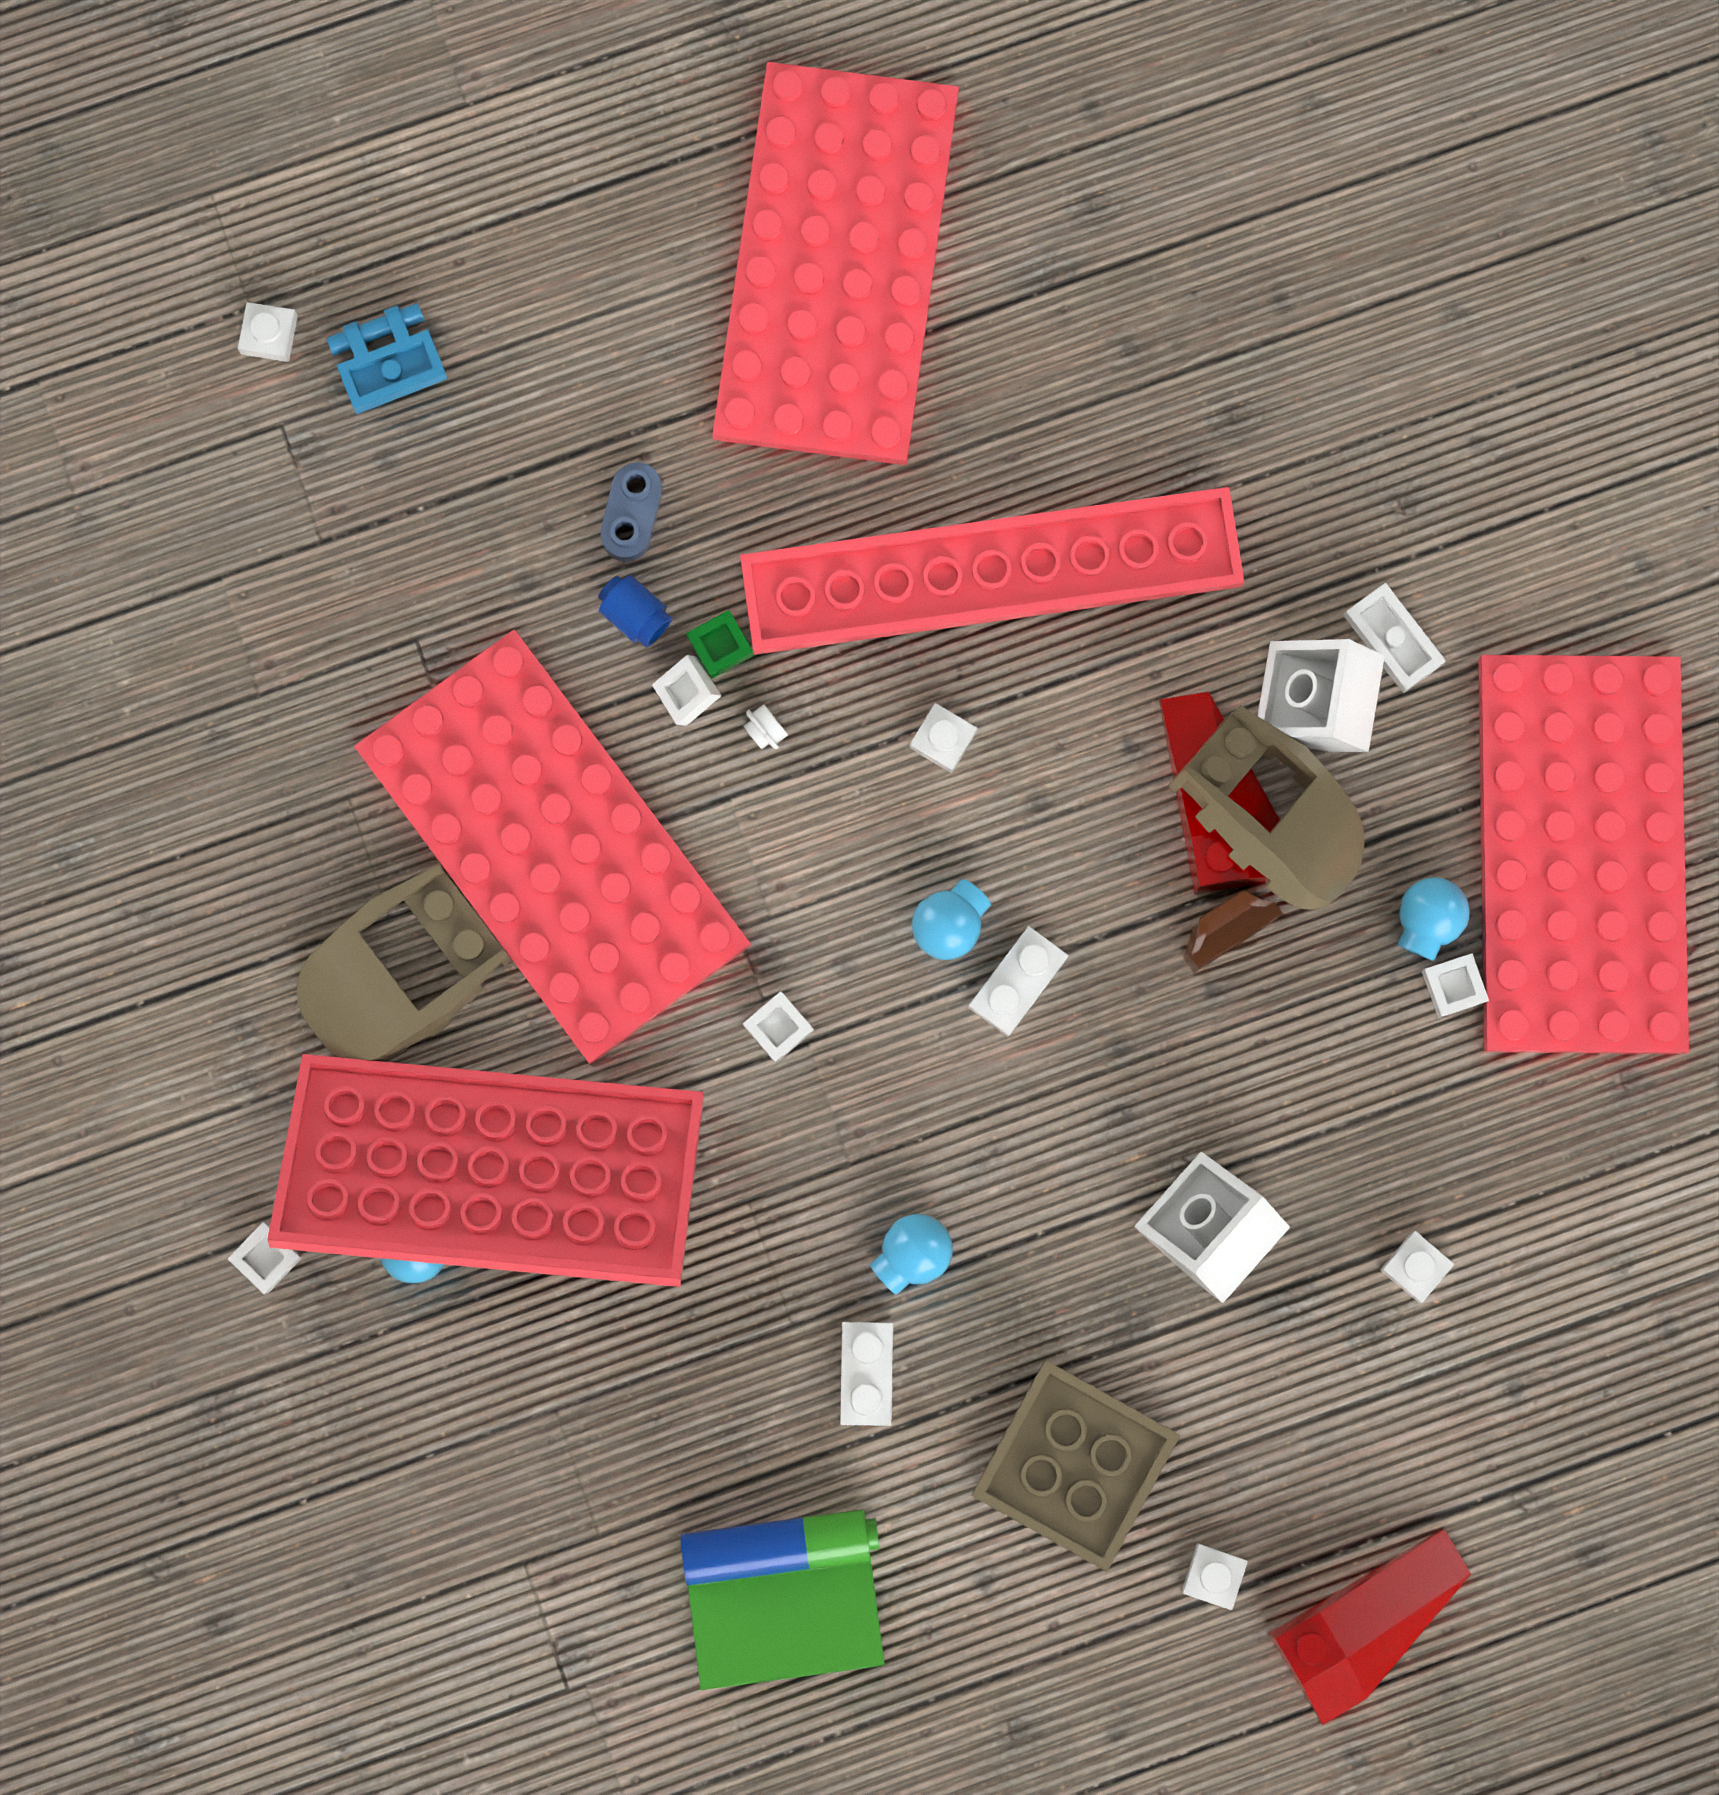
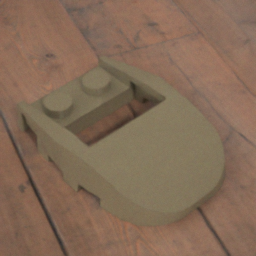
[1168,705,1364,910]
[297,864,512,1062]

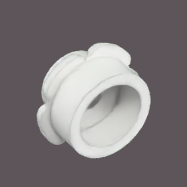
[744,704,788,750]

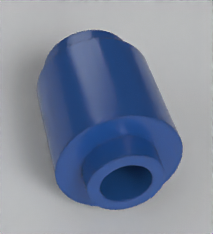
[598,575,673,648]

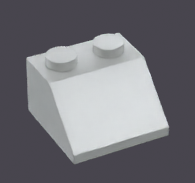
[1257,639,1385,752]
[1134,1152,1290,1303]

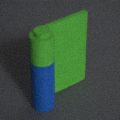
[681,1509,885,1690]

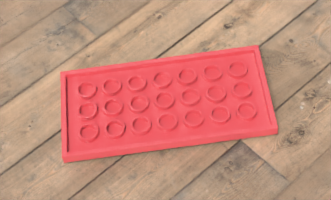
[712,62,959,466]
[354,629,751,1065]
[1478,655,1689,1054]
[267,1054,704,1287]

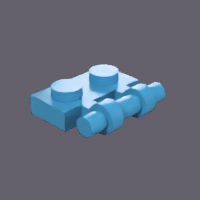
[326,303,448,414]

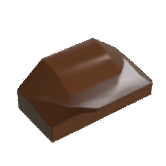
[1183,890,1283,974]

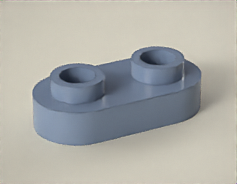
[601,462,663,562]

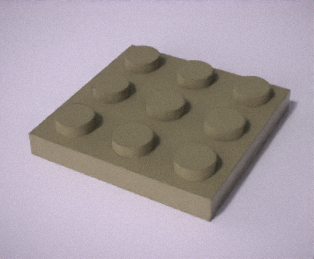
[971,1360,1180,1572]

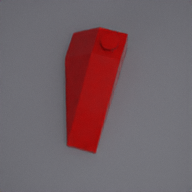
[1159,691,1280,894]
[1268,1529,1471,1725]

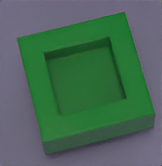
[686,610,754,679]

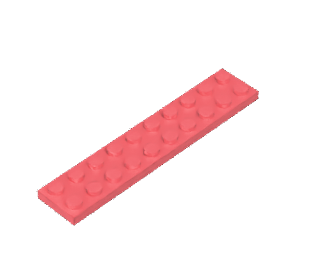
[740,487,1245,655]

